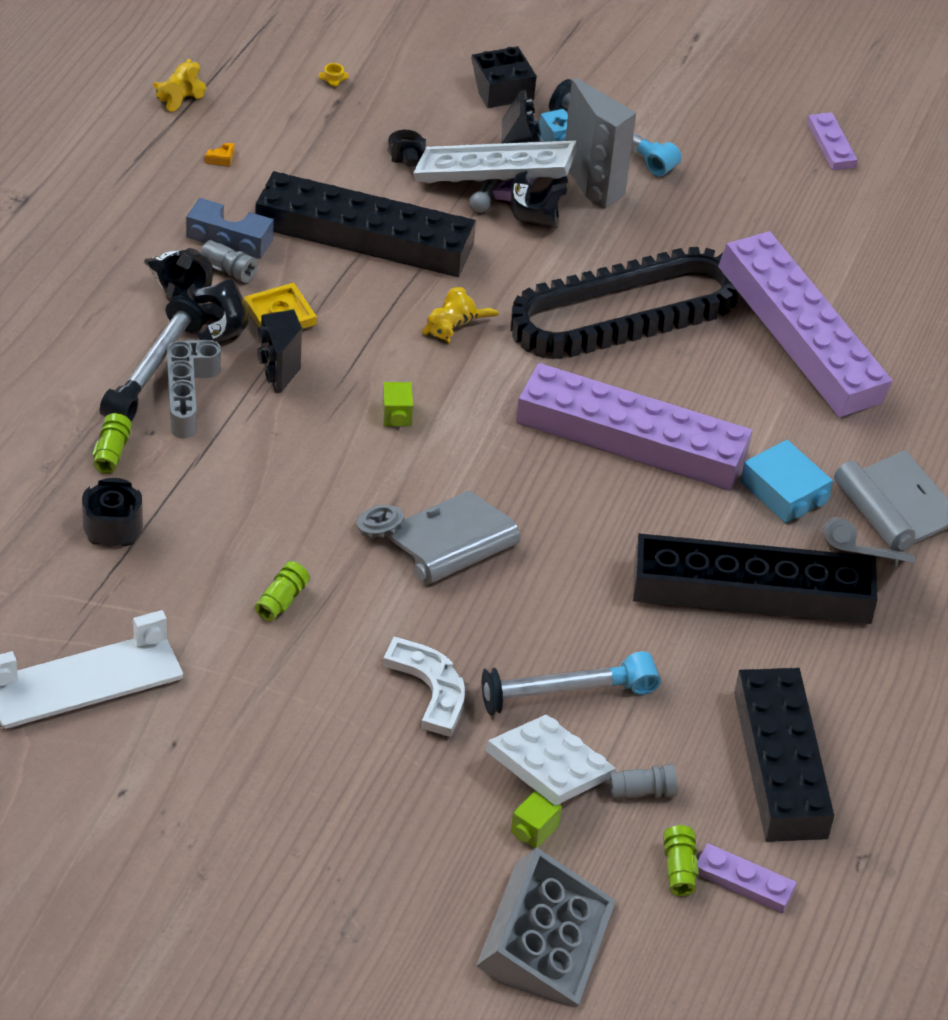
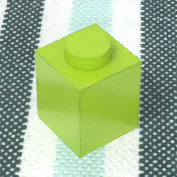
[382,382,413,426]
[510,790,562,848]

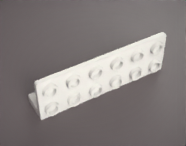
[0,610,183,729]

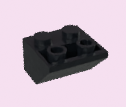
[471,46,537,108]
[501,90,542,144]
[257,309,302,393]

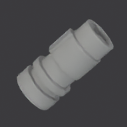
[201,240,258,283]
[610,764,677,798]

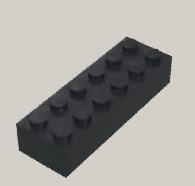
[734,668,835,842]

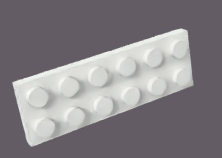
[413,140,578,183]

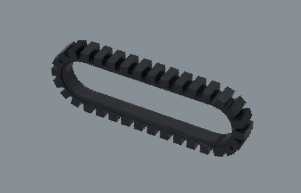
[510,247,739,359]

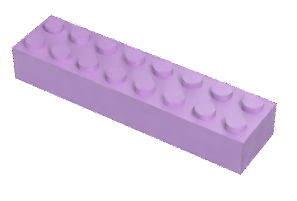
[718,231,893,418]
[516,363,752,491]

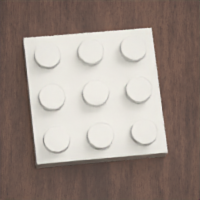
[485,715,616,806]

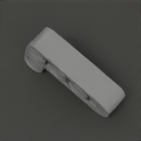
[167,340,221,438]

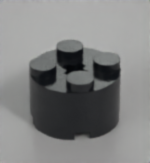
[82,478,143,546]

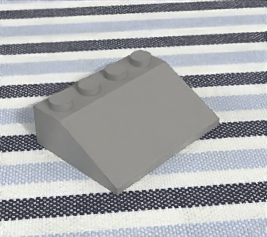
[565,77,636,209]
[476,847,616,1007]

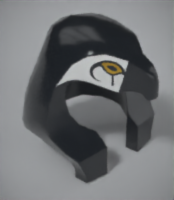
[511,170,568,228]
[144,248,214,302]
[187,279,249,342]

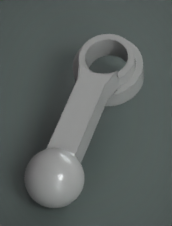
[470,179,501,213]

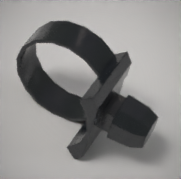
[388,129,426,167]

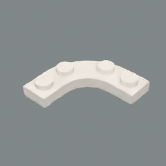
[383,637,465,737]

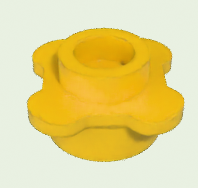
[319,63,349,86]

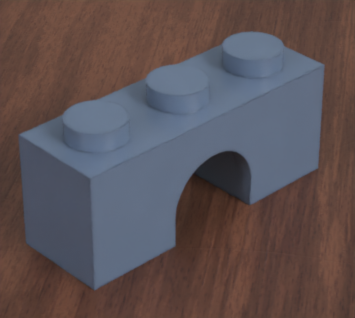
[186,198,274,259]

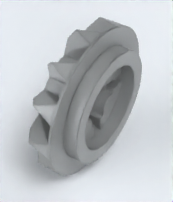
[357,505,405,539]

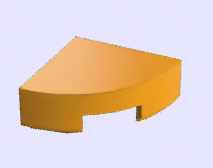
[205,143,235,167]

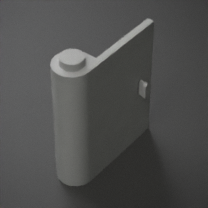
[834,450,948,551]
[385,491,520,585]
[822,517,915,566]

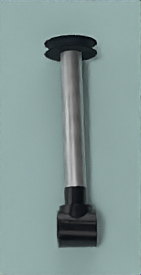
[100,295,206,422]

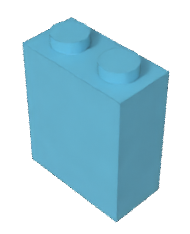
[740,440,833,523]

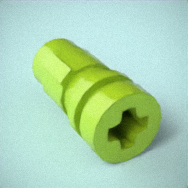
[92,413,132,474]
[254,561,310,621]
[663,825,699,896]

